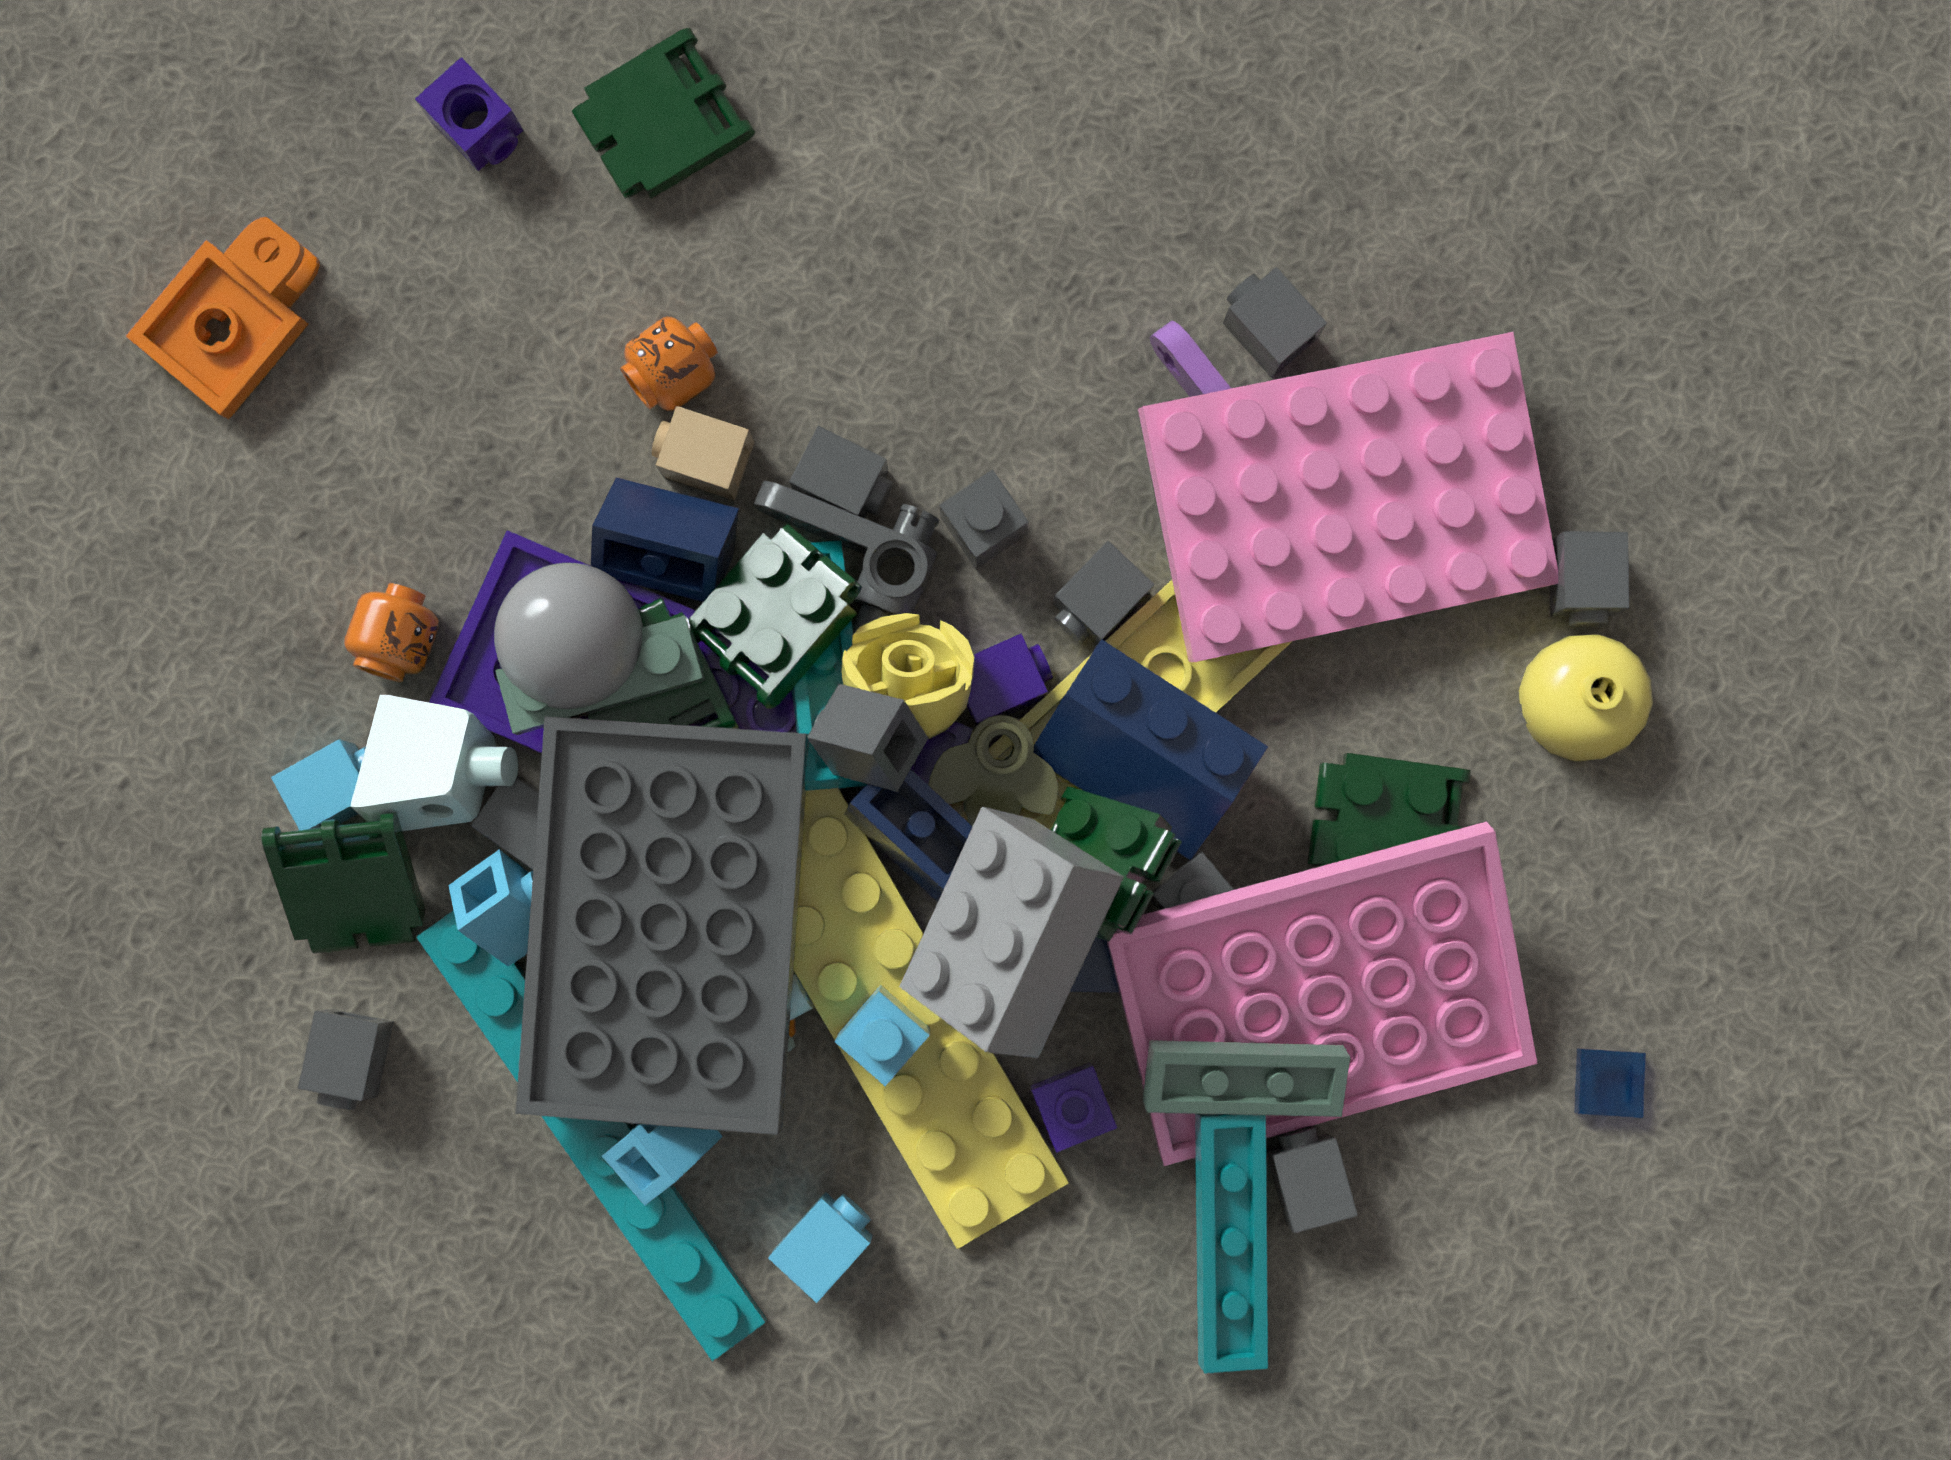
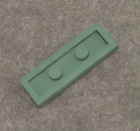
[495,615,706,735]
[1143,1040,1350,1117]

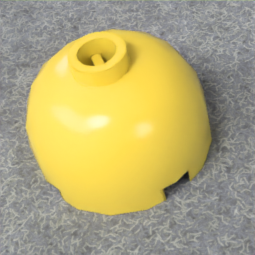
[842,613,974,739]
[1519,635,1653,761]

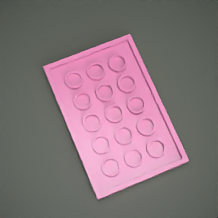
[1138,332,1558,662]
[1107,822,1537,1166]

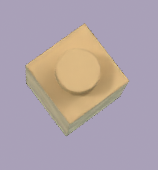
[652,406,755,500]

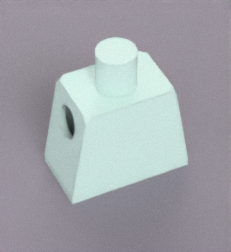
[350,695,518,831]

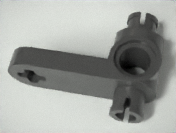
[753,481,940,634]

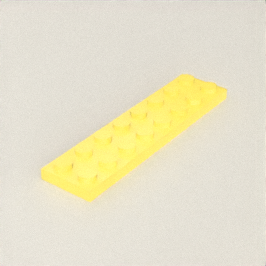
[794,788,1069,1249]

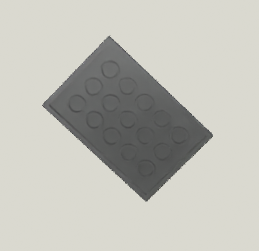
[516,716,809,1135]

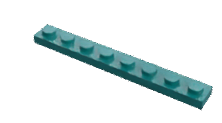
[416,910,767,1361]

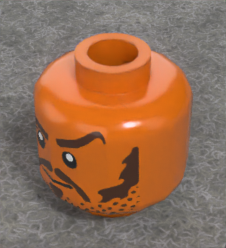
[620,316,718,412]
[344,583,439,682]

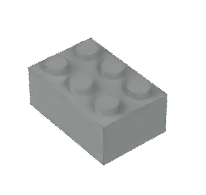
[899,807,1124,1058]

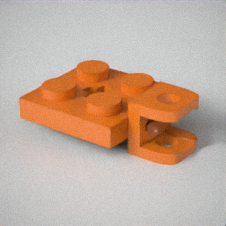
[126,217,320,419]

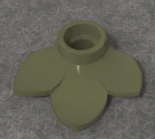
[928,715,1058,827]

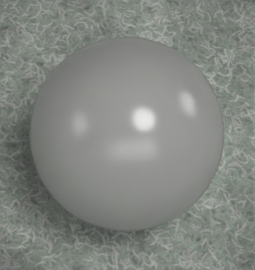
[494,563,643,709]

